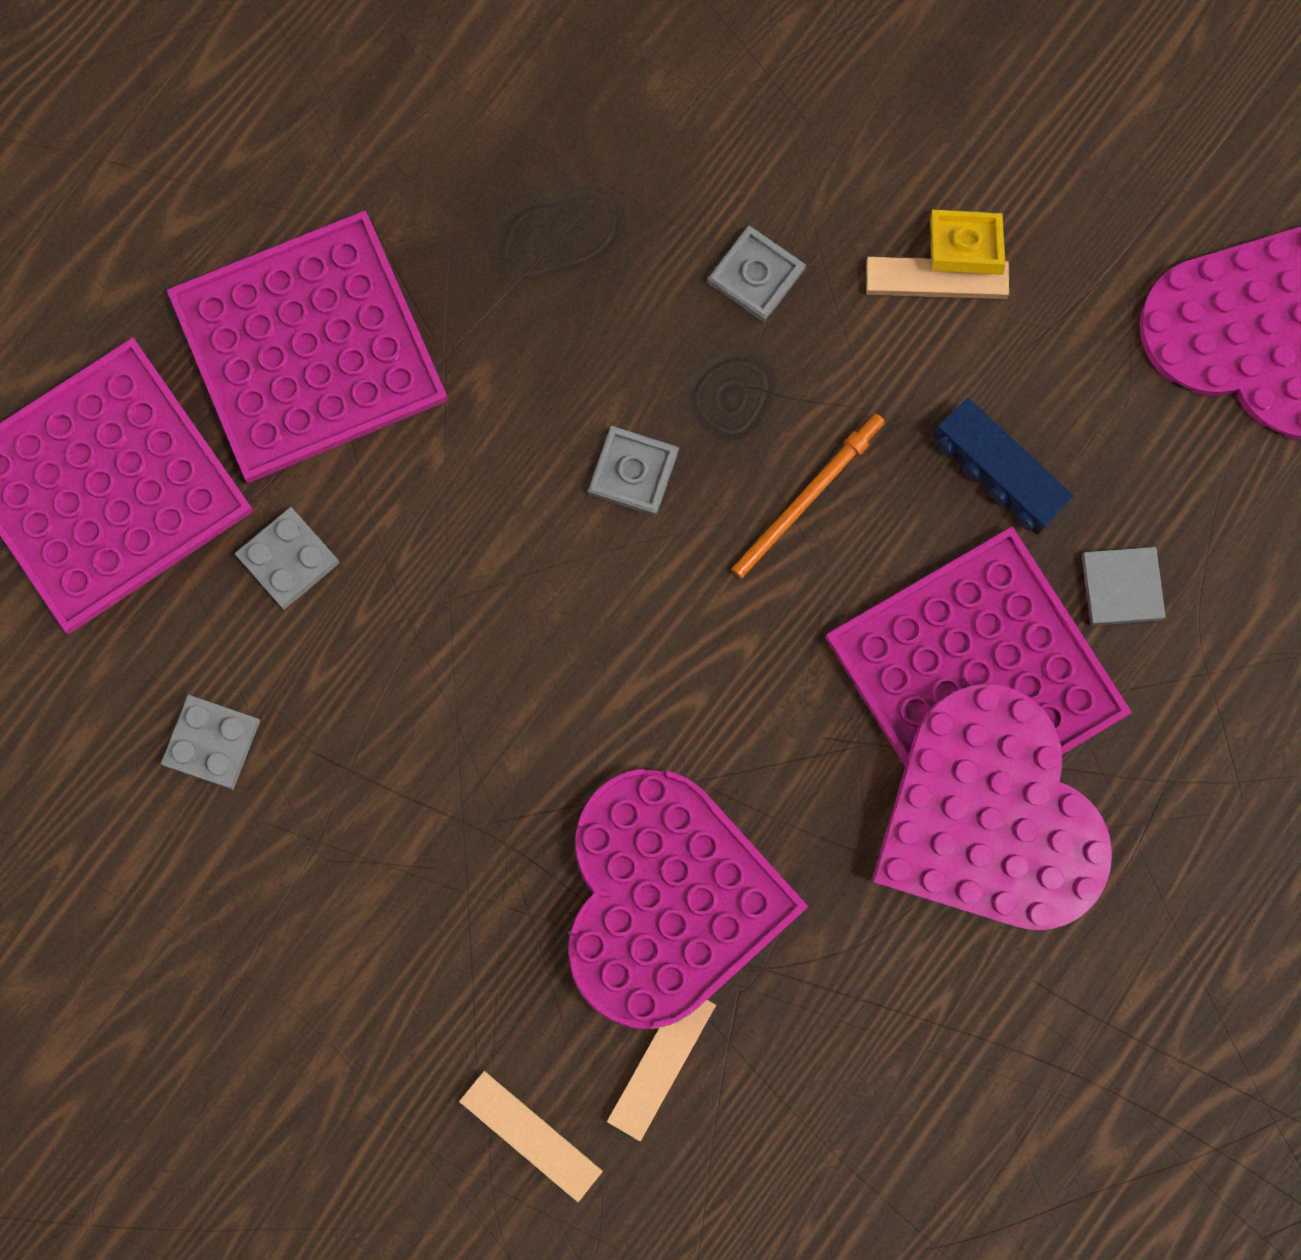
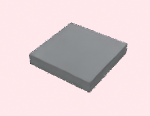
[707,226,806,322]
[588,426,679,517]
[1082,547,1166,626]

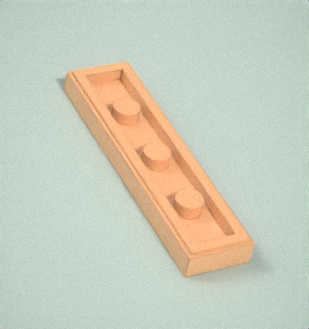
[866,257,1009,299]
[607,1000,716,1141]
[459,1071,603,1202]

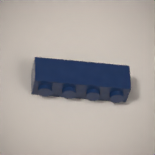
[933,397,1074,535]

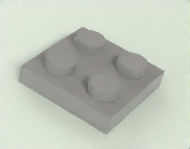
[235,507,340,610]
[161,695,260,790]

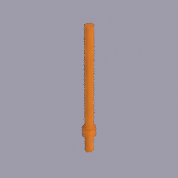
[731,413,885,579]

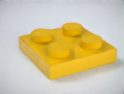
[930,210,1005,275]

